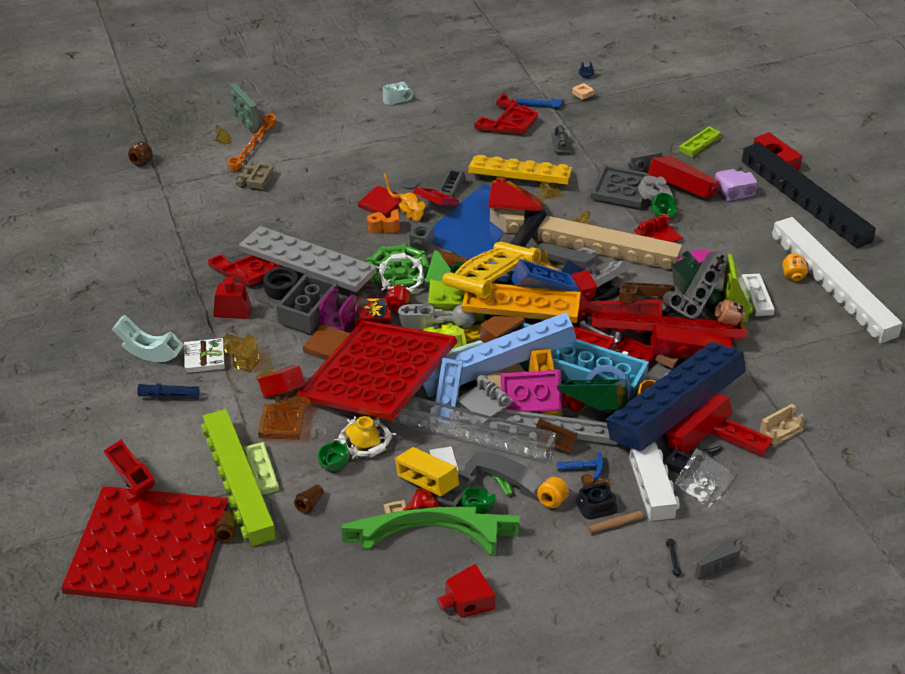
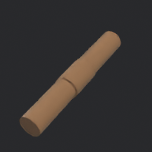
[588,511,643,534]

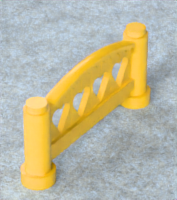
[442,241,541,299]

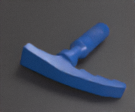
[557,452,603,482]

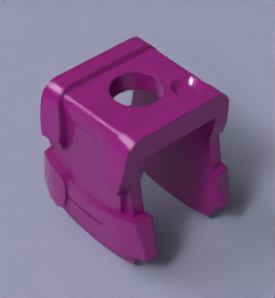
[319,289,356,332]

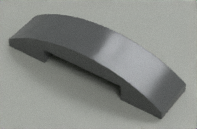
[465,452,544,501]

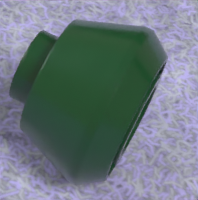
[704,289,724,313]

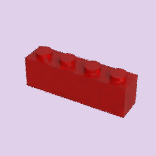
[650,324,733,359]

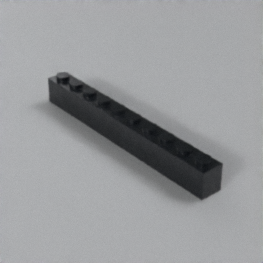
[741,142,876,249]

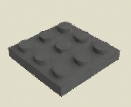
[590,165,651,208]

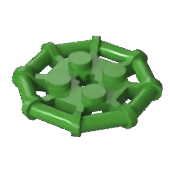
[365,243,430,287]

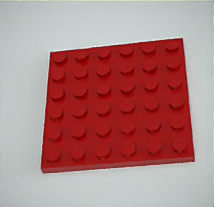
[296,320,457,421]
[61,486,229,607]

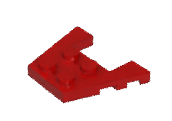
[474,94,538,134]
[207,254,280,286]

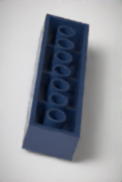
[606,342,746,451]

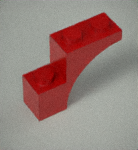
[571,270,598,323]
[103,439,156,497]

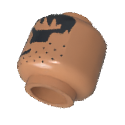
[715,299,745,327]

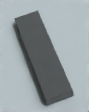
[535,243,598,269]

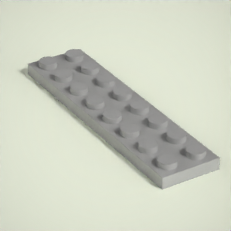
[238,226,377,292]

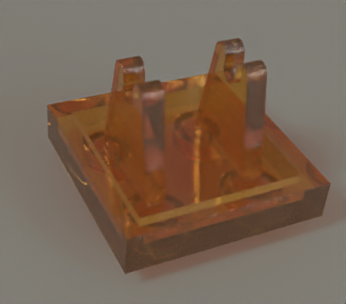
[258,397,305,440]

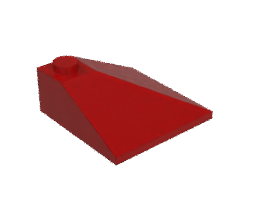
[488,178,543,211]

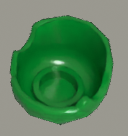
[651,192,678,218]
[317,440,349,471]
[462,488,496,514]

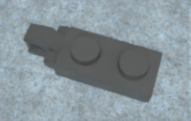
[436,462,478,507]

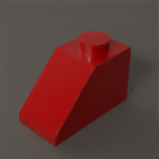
[257,365,306,397]

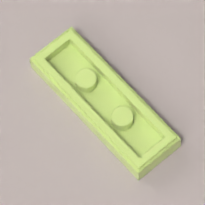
[244,442,279,495]

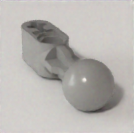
[398,304,476,330]

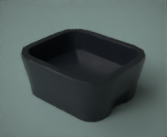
[576,482,618,520]

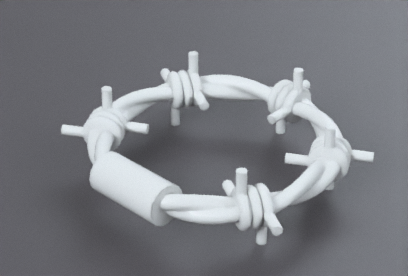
[377,253,426,292]
[334,416,396,459]

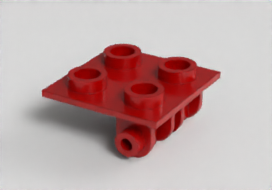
[633,214,683,243]

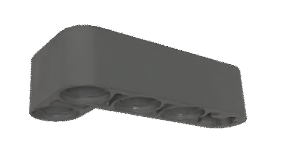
[663,251,728,319]

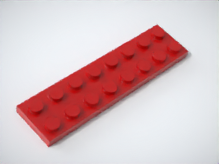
[590,311,747,341]

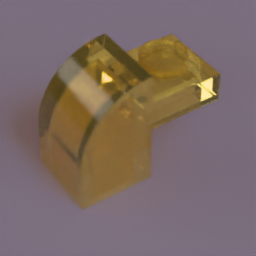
[223,334,259,373]

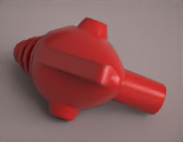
[402,488,439,511]

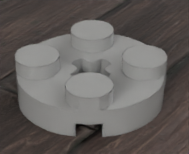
[638,176,673,204]

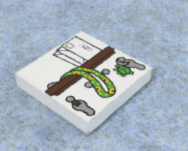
[184,338,225,373]

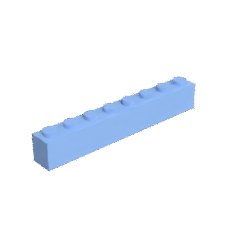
[423,312,577,397]

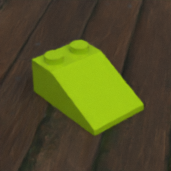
[722,254,753,322]

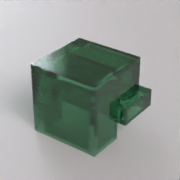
[671,251,715,298]

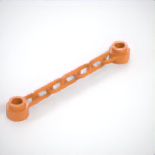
[228,114,276,172]

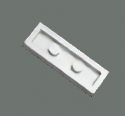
[742,274,775,316]

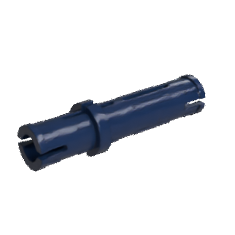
[137,383,200,399]

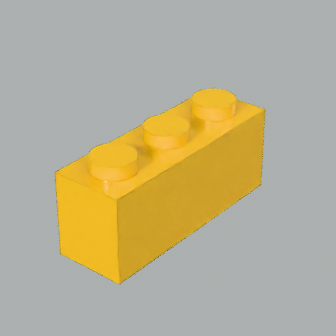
[395,447,459,496]

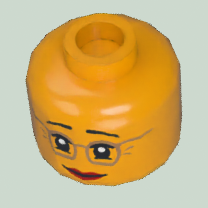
[782,253,808,282]

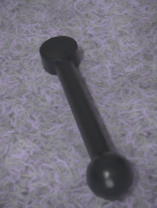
[666,539,681,576]

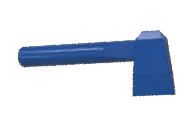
[515,98,564,108]

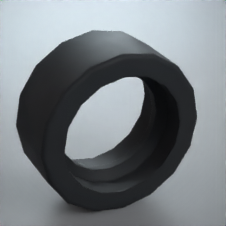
[263,267,298,300]

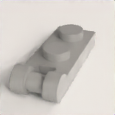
[591,261,628,286]

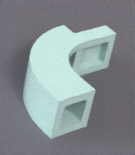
[112,315,184,362]

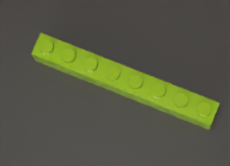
[201,409,276,547]

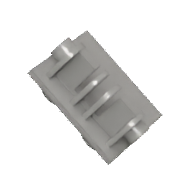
[457,375,514,423]

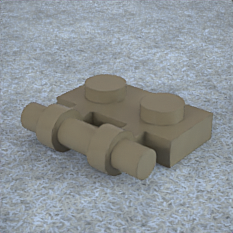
[236,162,274,189]

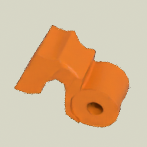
[367,209,400,234]

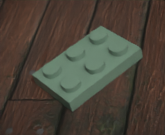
[229,83,259,134]

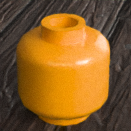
[537,477,569,509]

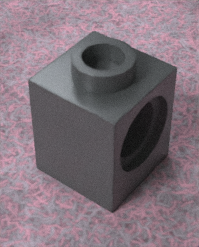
[409,222,435,252]

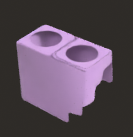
[715,169,758,202]

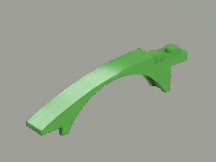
[341,507,520,556]

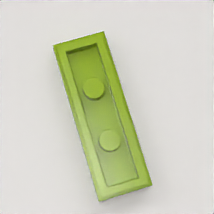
[679,127,722,157]

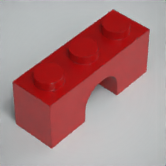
[753,132,803,170]

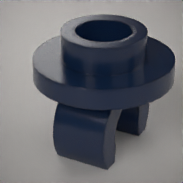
[579,62,594,78]

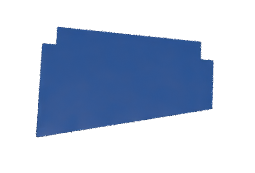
[433,184,504,260]

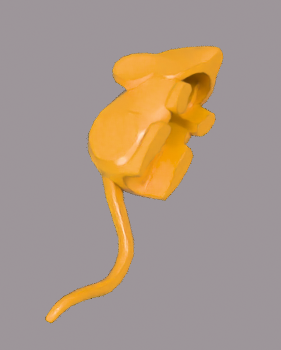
[384,174,426,222]

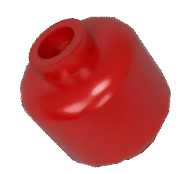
[385,285,411,313]

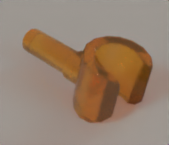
[581,474,611,487]

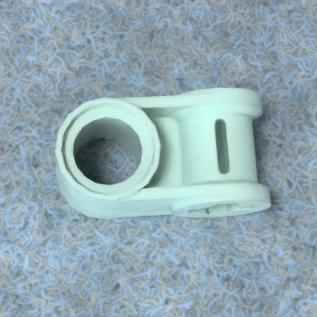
[383,82,414,105]

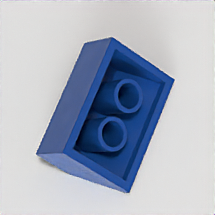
[511,259,579,292]

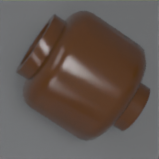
[128,142,153,166]

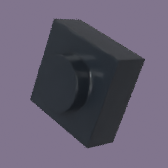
[665,448,694,475]

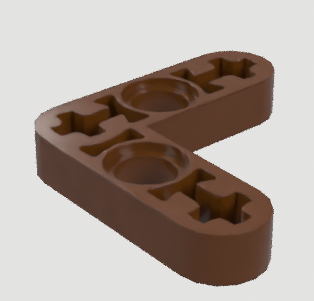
[619,282,675,303]

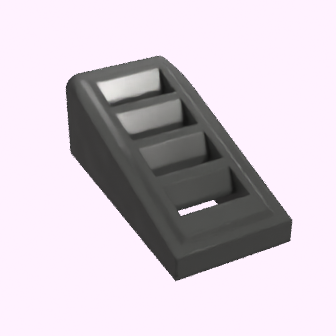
[438,168,466,197]
[695,540,741,580]

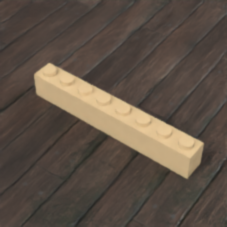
[537,216,682,271]

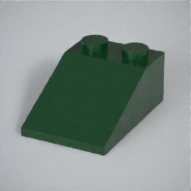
[557,379,628,413]

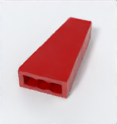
[648,156,719,198]
[666,393,733,453]

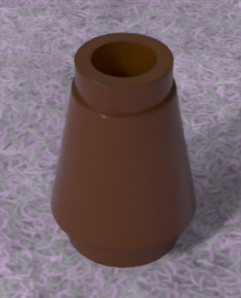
[294,484,324,513]
[213,511,236,543]

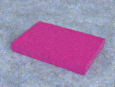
[501,370,562,413]

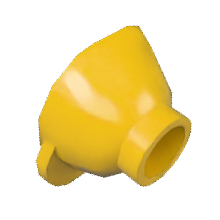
[345,416,381,448]

